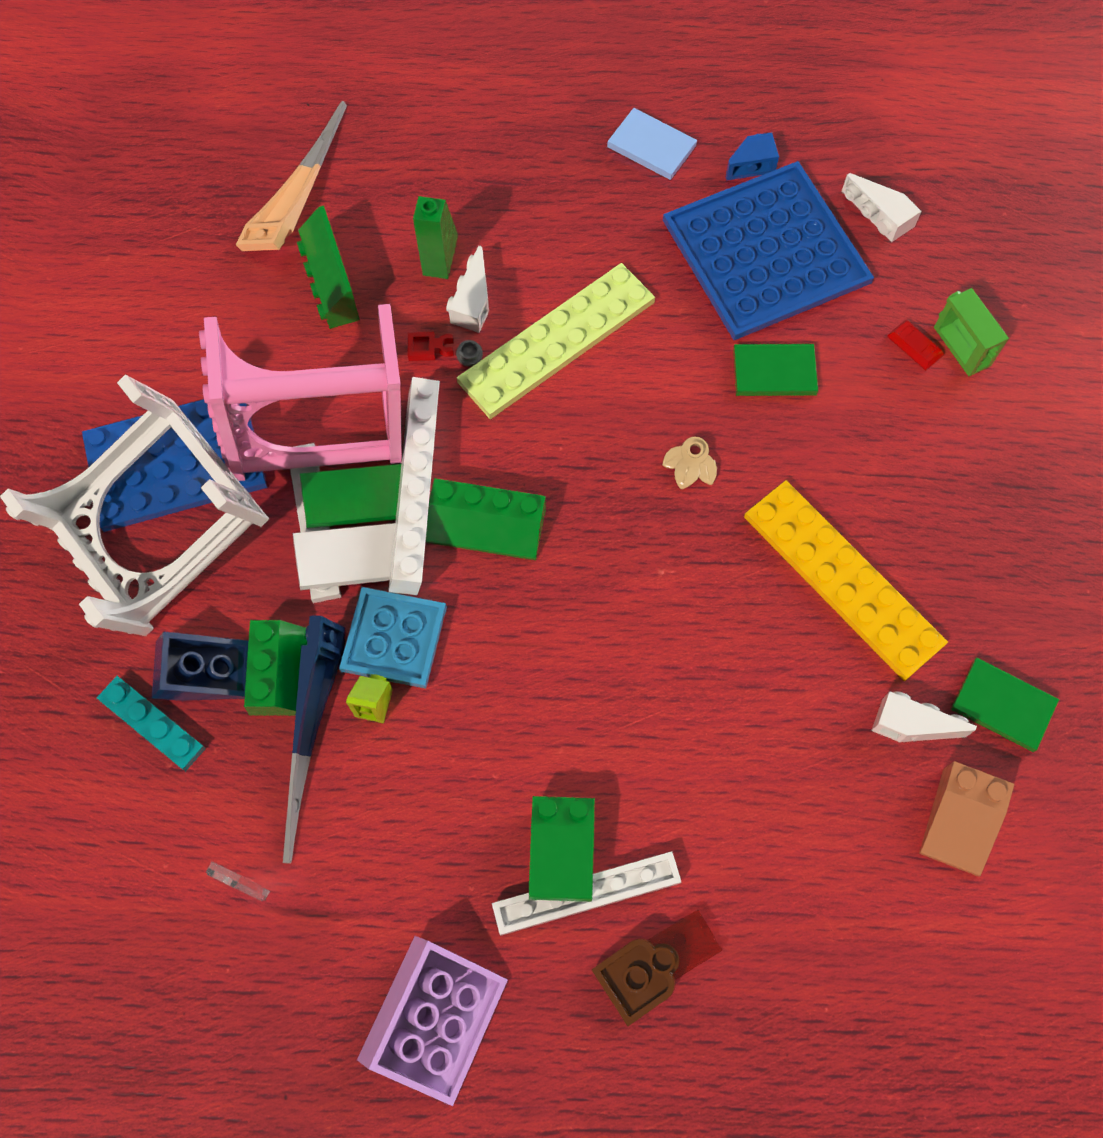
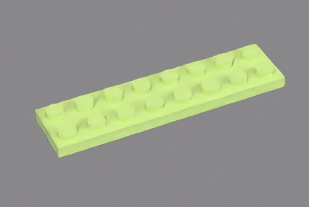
[457,263,655,419]

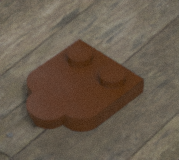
[592,939,679,1026]

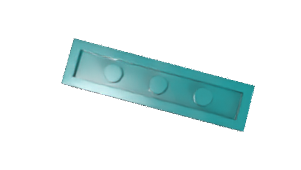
[97,676,206,772]

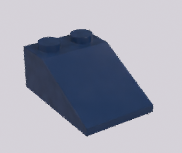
[152,631,249,701]

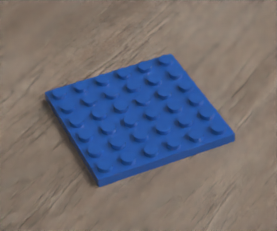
[663,161,874,341]

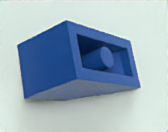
[725,132,779,180]

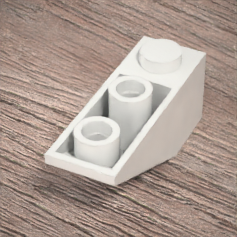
[842,173,921,242]
[446,246,489,333]
[871,691,977,742]

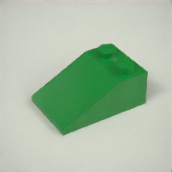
[529,796,595,902]

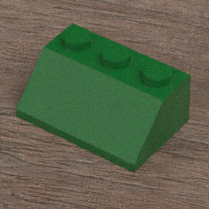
[244,620,307,716]

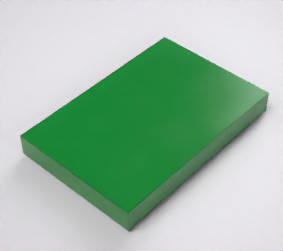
[733,344,818,396]
[950,657,1059,752]

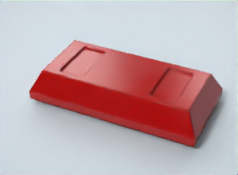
[887,320,944,370]

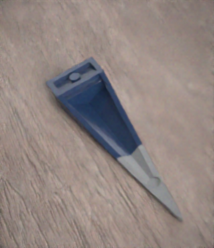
[283,615,346,863]

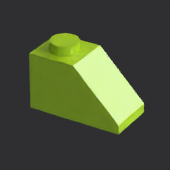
[346,674,393,723]

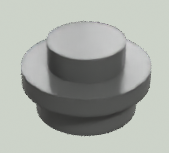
[456,340,483,366]

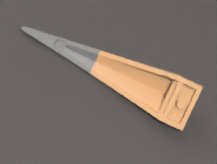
[236,101,347,251]

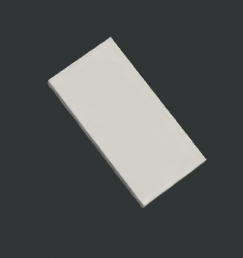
[293,523,395,590]

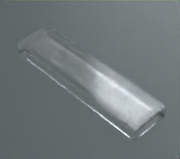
[206,861,270,902]

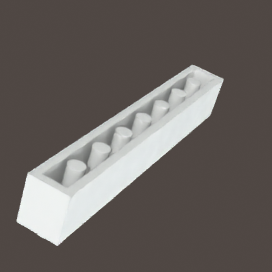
[389,377,440,595]

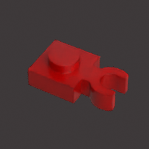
[407,332,454,361]

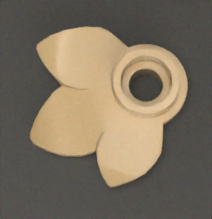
[663,437,717,489]

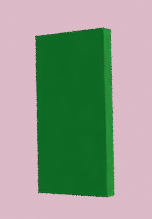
[300,464,401,529]

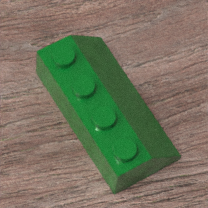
[297,205,360,329]
[425,478,546,560]

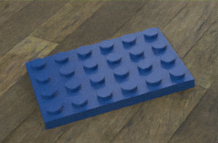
[82,399,268,532]

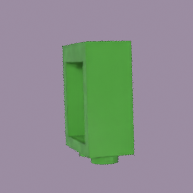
[934,288,1009,377]

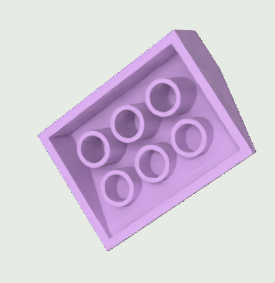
[357,936,508,1106]

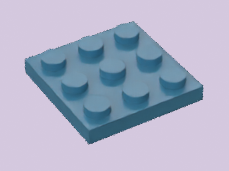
[339,587,447,689]

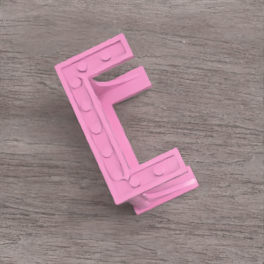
[199,304,402,481]

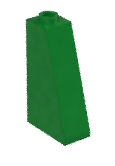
[413,196,458,279]

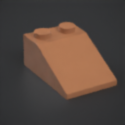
[919,761,1014,877]

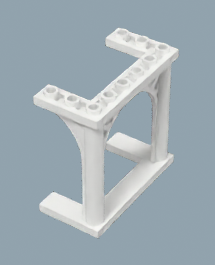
[0,374,269,636]

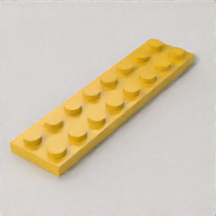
[744,480,948,682]

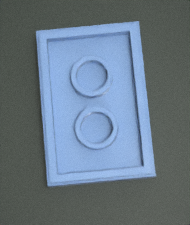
[607,108,697,180]

